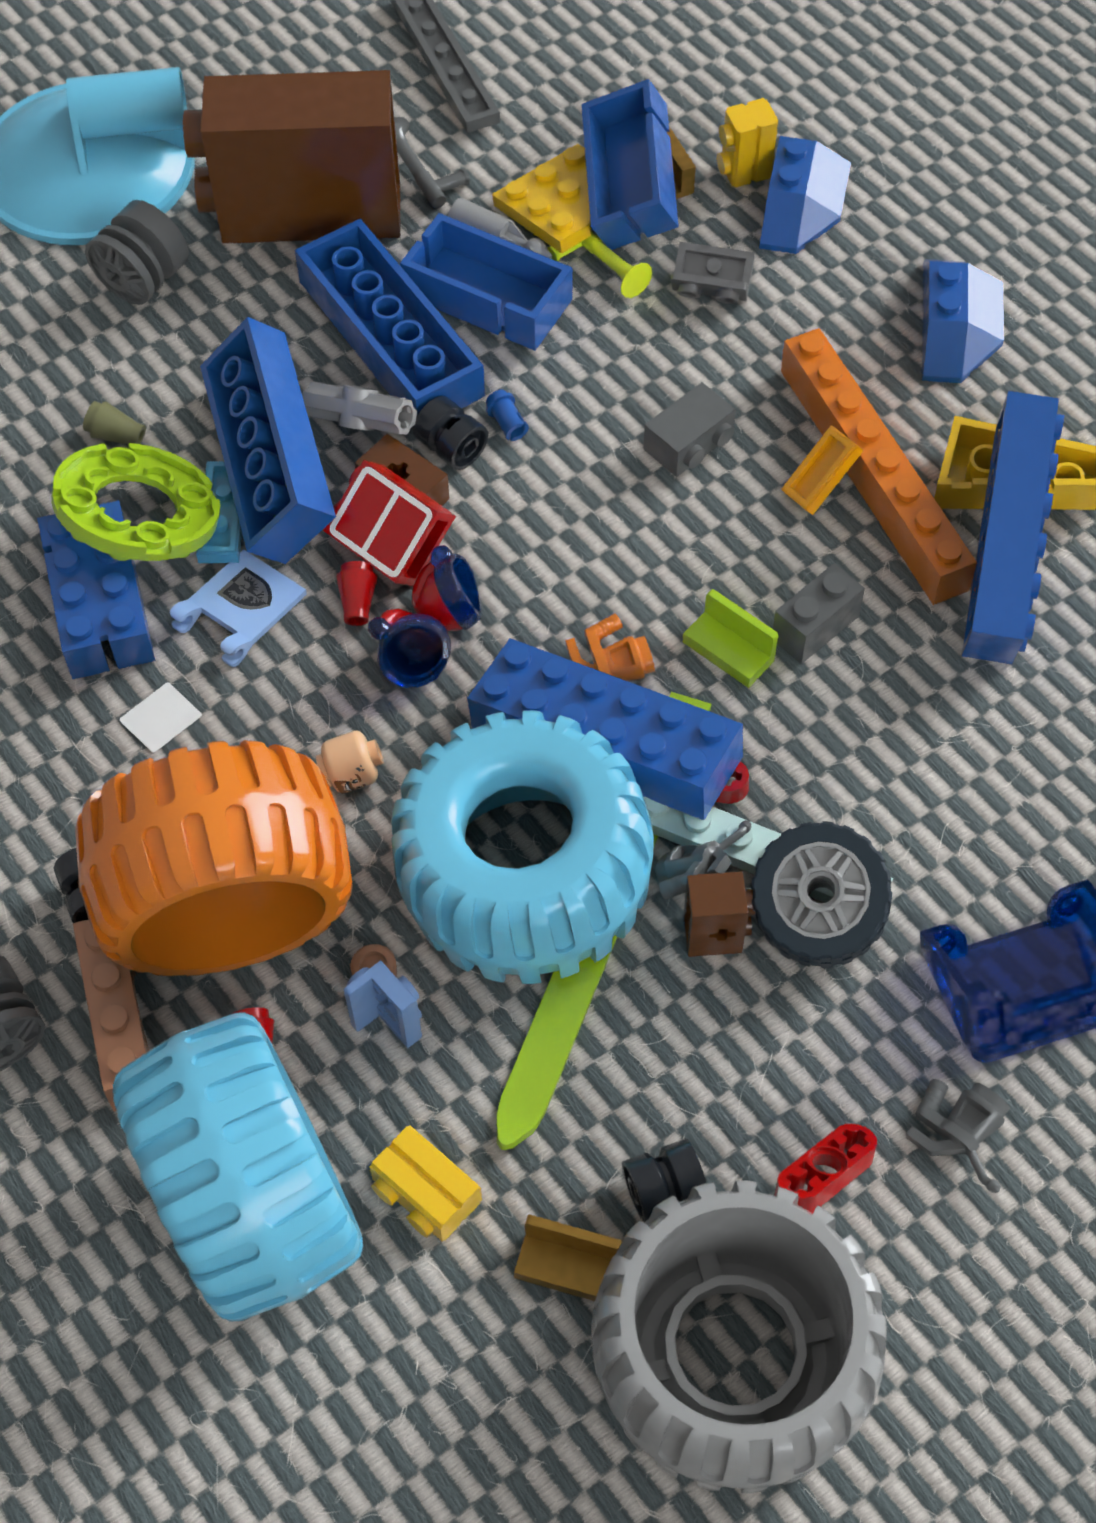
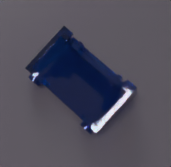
[920,879,1096,1063]

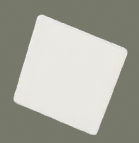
[120,683,202,753]

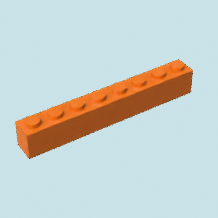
[781,328,977,605]

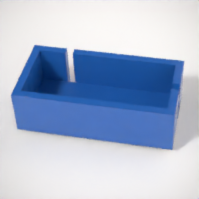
[581,79,679,250]
[400,213,573,351]
[37,500,156,680]

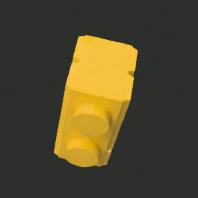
[717,98,778,188]
[369,1125,482,1242]

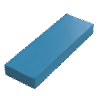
[196,461,242,564]

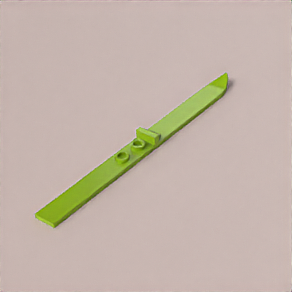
[496,692,712,1150]

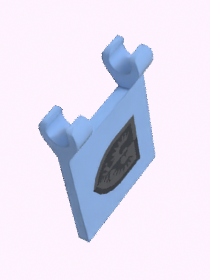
[170,549,307,667]

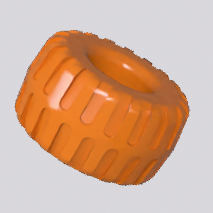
[75,740,353,976]

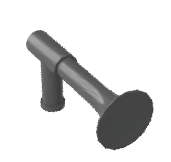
[394,117,470,209]

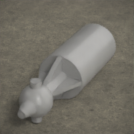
[448,198,552,259]

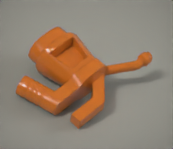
[565,613,655,681]

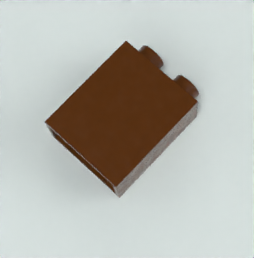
[183,70,401,244]

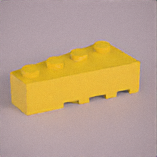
[934,416,1096,510]

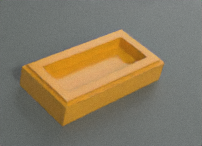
[781,425,864,515]

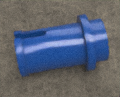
[486,390,529,441]

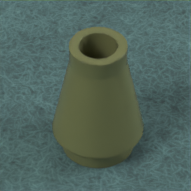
[83,401,146,445]

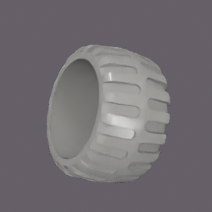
[591,1180,887,1493]

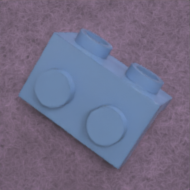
[344,960,422,1048]

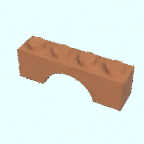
[73,920,150,1112]

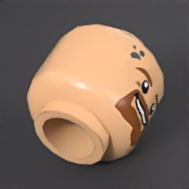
[316,730,384,794]

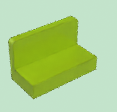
[683,589,778,688]

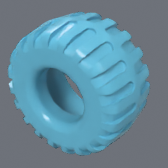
[391,710,654,984]
[113,1013,363,1322]

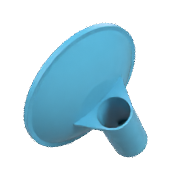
[0,67,195,245]

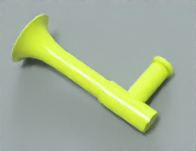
[547,232,652,298]

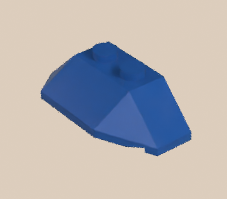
[759,136,851,254]
[922,259,1004,383]

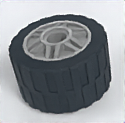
[751,821,892,968]

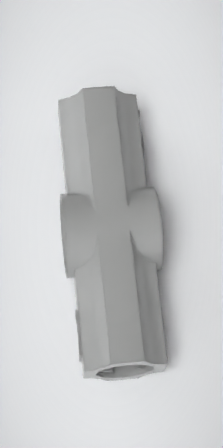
[302,382,417,435]

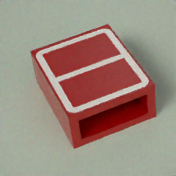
[323,460,456,586]

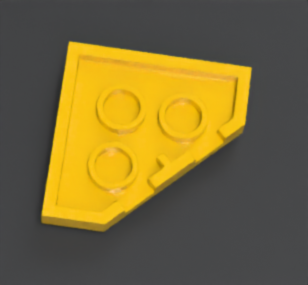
[492,144,592,254]

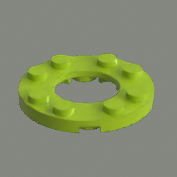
[51,443,220,561]

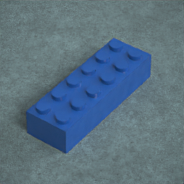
[295,218,485,417]
[200,317,336,564]
[961,391,1064,664]
[467,638,743,820]

